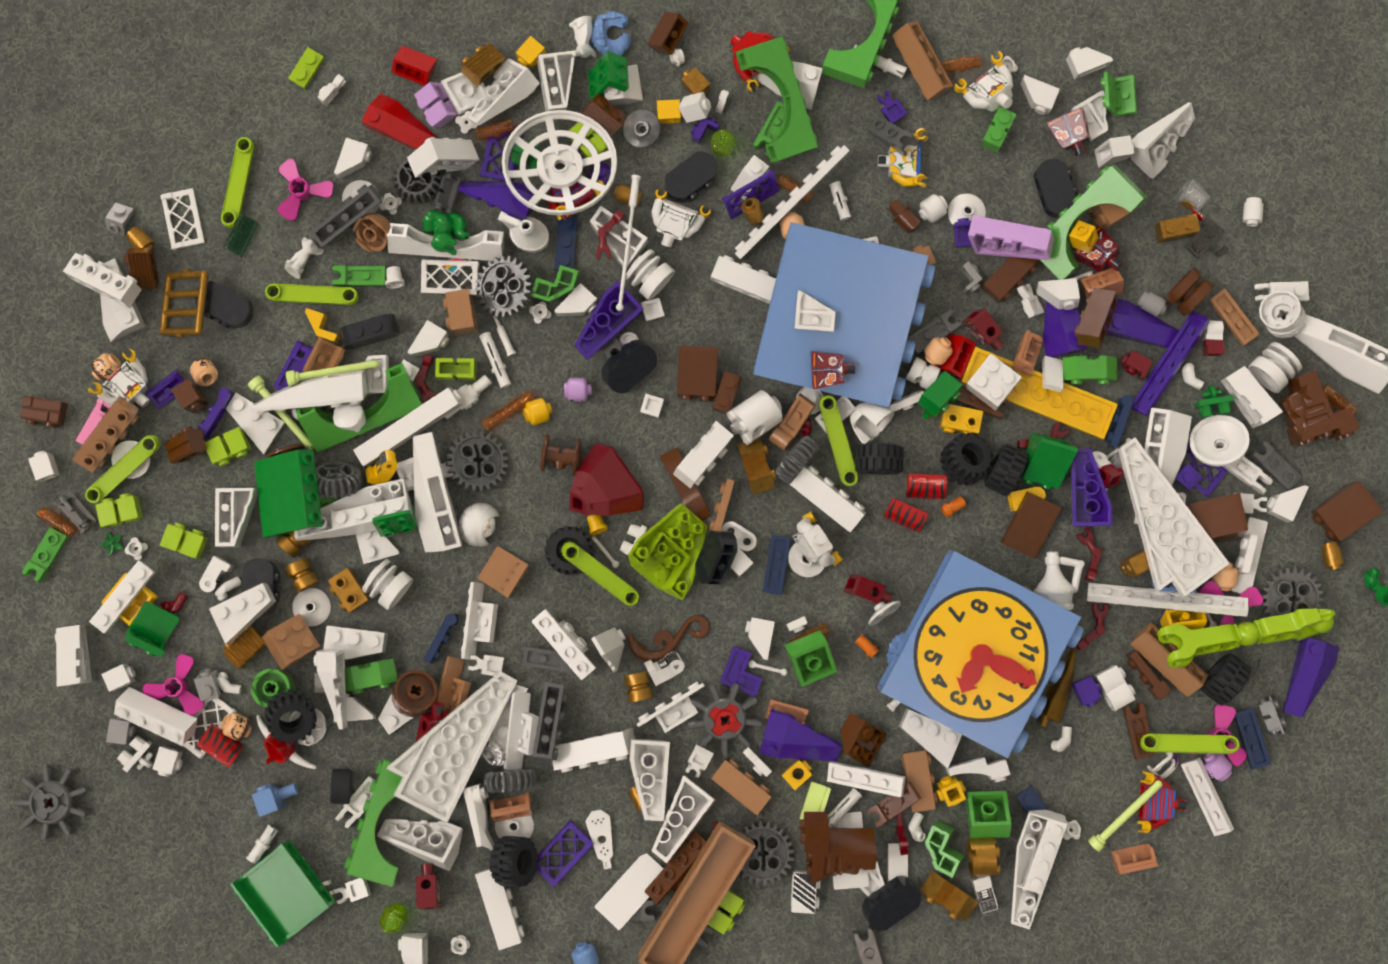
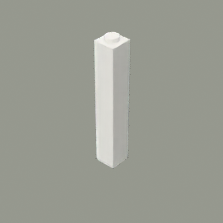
[353,387,463,467]

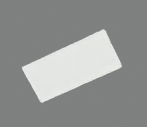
[833,812,869,890]
[595,853,664,930]

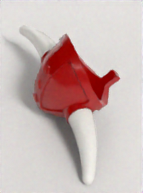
[256,715,316,769]

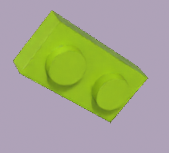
[288,47,325,89]

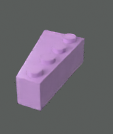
[968,215,1055,260]

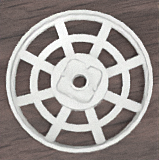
[502,110,617,215]

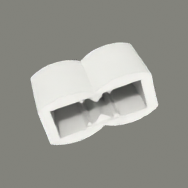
[1093,665,1136,711]

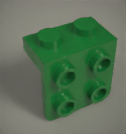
[588,51,629,100]
[372,505,419,537]
[125,601,179,658]

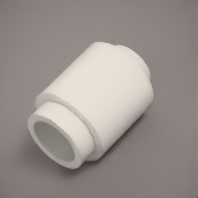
[1243,197,1264,227]

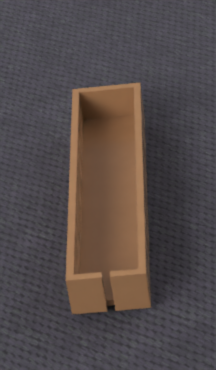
[637,821,755,964]

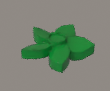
[100,533,123,555]

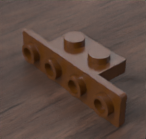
[645,832,707,904]

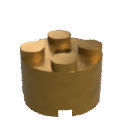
[966,837,1000,877]

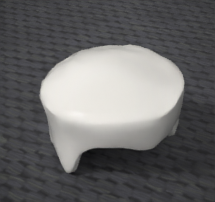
[333,402,366,432]

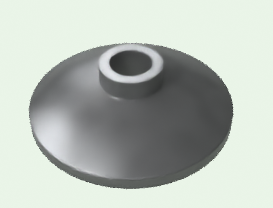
[623,110,660,148]

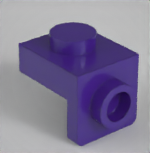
[691,117,720,144]
[953,218,972,248]

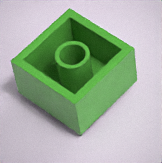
[784,630,837,687]
[966,791,1011,838]

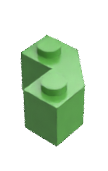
[531,265,581,302]
[1063,356,1117,385]
[345,658,398,695]
[925,820,965,878]

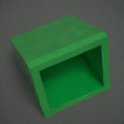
[1021,432,1078,490]

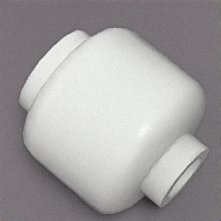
[919,194,948,223]

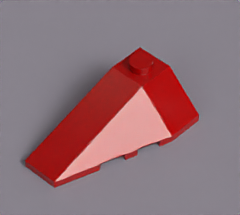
[361,94,438,150]

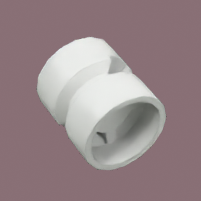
[906,357,940,389]

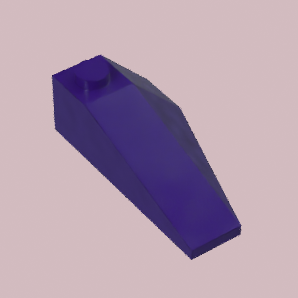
[458,181,539,221]
[1043,279,1088,358]
[574,281,644,360]
[1106,299,1179,348]
[1072,448,1112,527]
[1283,637,1339,717]
[759,709,842,761]

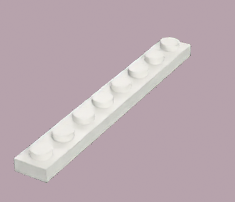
[734,145,850,259]
[1087,583,1248,617]

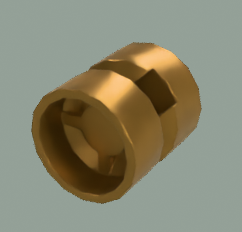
[276,532,313,558]
[285,557,320,593]
[623,671,653,703]

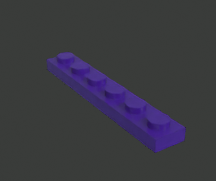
[1131,311,1210,417]

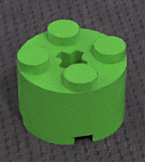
[251,669,295,707]

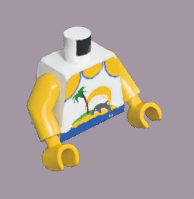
[877,128,928,188]

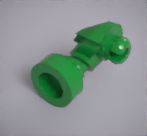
[1363,567,1388,606]

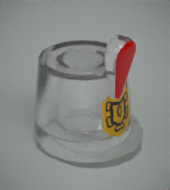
[1172,177,1211,221]

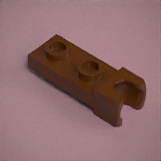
[956,381,1009,419]
[1126,651,1171,700]
[1122,703,1155,760]
[867,782,922,827]

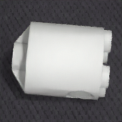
[726,390,782,445]

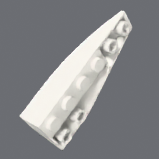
[1294,315,1388,394]
[250,370,368,414]
[1134,408,1192,524]
[413,432,463,552]
[294,478,414,540]
[1011,810,1067,929]

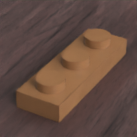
[1208,289,1259,346]
[709,479,734,531]

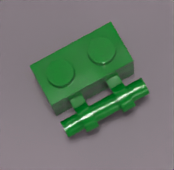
[917,371,962,420]

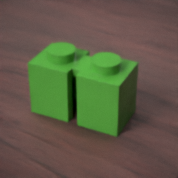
[980,106,1016,153]

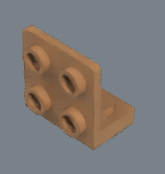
[478,546,530,598]

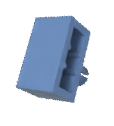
[252,782,299,817]

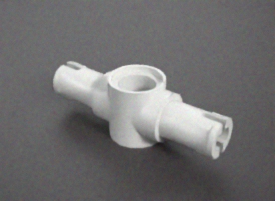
[445,375,492,419]

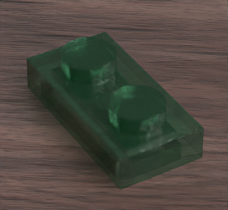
[223,214,258,257]

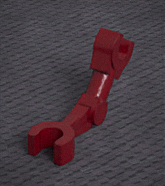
[596,210,626,260]
[415,354,436,403]
[1017,422,1069,448]
[1076,527,1102,581]
[1076,603,1108,651]
[896,810,909,855]

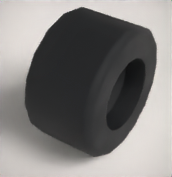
[330,769,352,804]

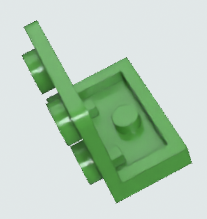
[1101,71,1138,117]

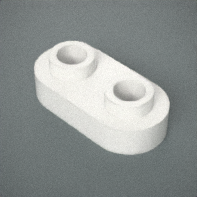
[721,521,757,551]

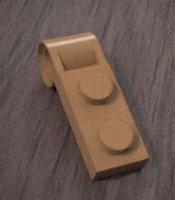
[769,394,816,451]

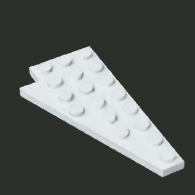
[1118,438,1230,597]
[386,672,517,822]

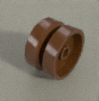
[1164,267,1214,316]
[392,670,437,717]

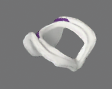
[1147,753,1178,779]

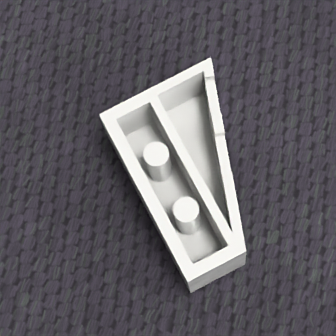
[537,50,576,111]
[590,206,648,273]
[673,421,734,489]
[215,488,258,548]
[209,583,276,644]
[55,625,92,687]
[323,626,388,660]

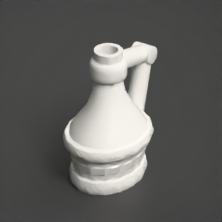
[498,211,549,253]
[1033,551,1085,610]

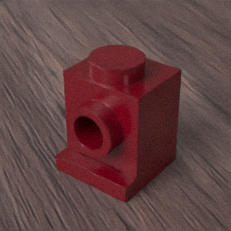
[1120,350,1153,380]

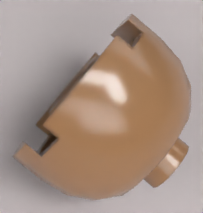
[353,213,391,252]

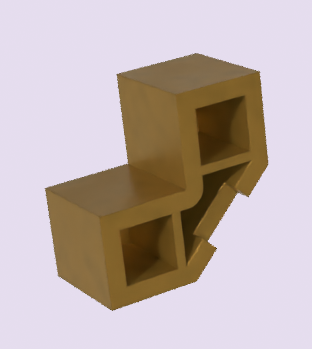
[737,437,776,495]
[920,871,979,922]

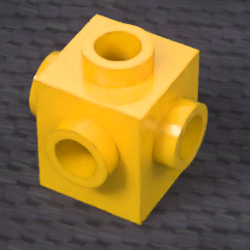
[936,776,966,807]

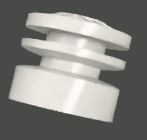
[625,249,675,301]
[1259,290,1306,339]
[1248,342,1302,393]
[362,559,414,611]

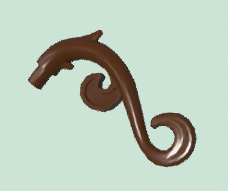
[626,615,710,663]

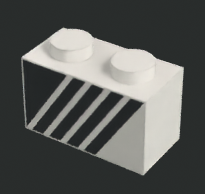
[790,870,820,914]

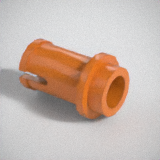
[941,496,966,517]
[854,634,879,658]

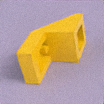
[305,308,340,344]

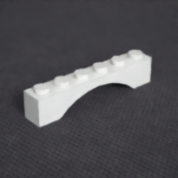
[387,223,504,261]

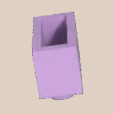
[414,82,458,127]

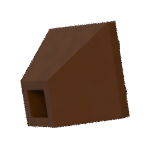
[841,713,887,767]

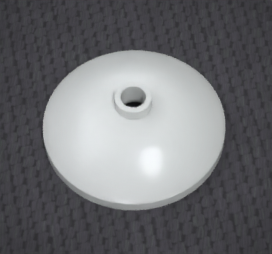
[1190,415,1250,466]

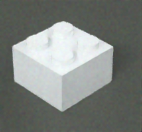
[965,354,1021,411]

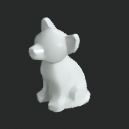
[569,16,597,58]
[285,237,324,279]

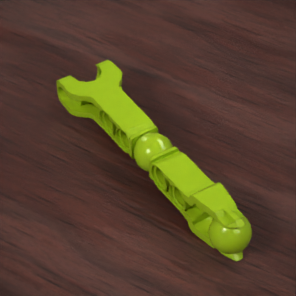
[1157,608,1335,668]

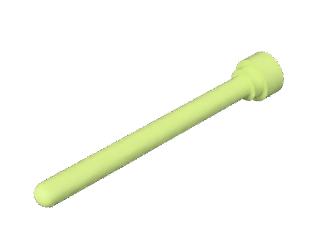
[286,360,379,386]
[248,376,314,450]
[1088,780,1162,852]

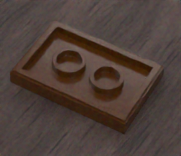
[1001,491,1061,559]

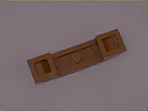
[660,448,711,520]

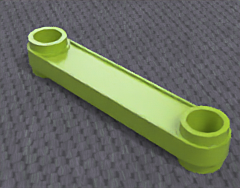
[221,137,255,229]
[265,283,359,306]
[819,395,858,486]
[85,435,161,503]
[561,542,639,605]
[1140,734,1240,754]

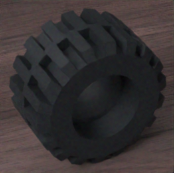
[940,433,994,486]
[985,443,1028,497]
[855,444,904,475]
[544,526,594,575]
[1200,653,1251,706]
[265,689,317,744]
[489,836,538,887]

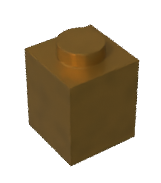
[681,67,710,95]

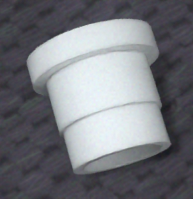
[385,266,405,289]

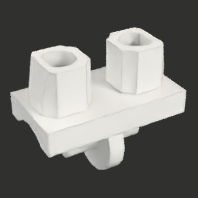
[620,524,648,558]
[117,735,153,772]

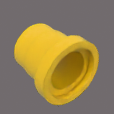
[587,515,608,536]

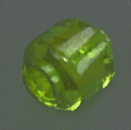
[710,130,735,157]
[379,903,408,934]

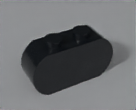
[665,152,717,203]
[1033,159,1078,218]
[195,281,253,329]
[339,314,400,350]
[601,340,657,394]
[695,531,737,585]
[242,558,280,617]
[862,876,921,931]

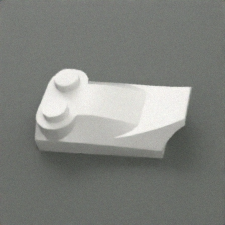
[463,783,494,850]

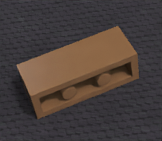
[901,749,938,813]
[711,759,771,815]

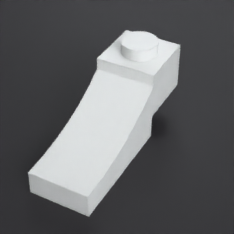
[945,757,1010,782]

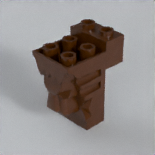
[1279,370,1360,447]
[800,812,877,884]

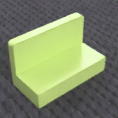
[799,781,831,820]

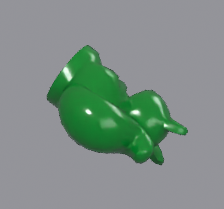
[422,210,470,255]

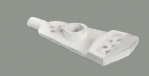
[585,809,613,869]

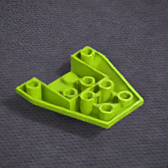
[628,504,708,600]

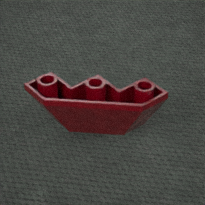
[570,443,644,516]

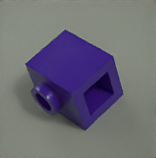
[1071,676,1102,707]

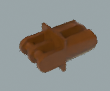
[889,200,919,233]

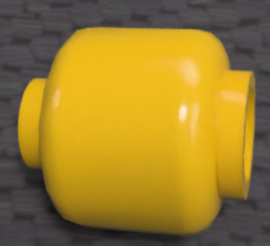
[523,398,552,425]

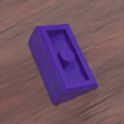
[146,369,185,410]

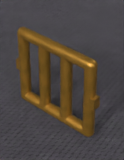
[160,269,208,338]

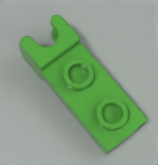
[753,101,785,156]
[332,266,386,287]
[22,527,68,583]

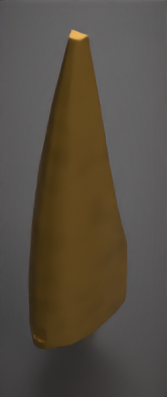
[1039,646,1076,728]

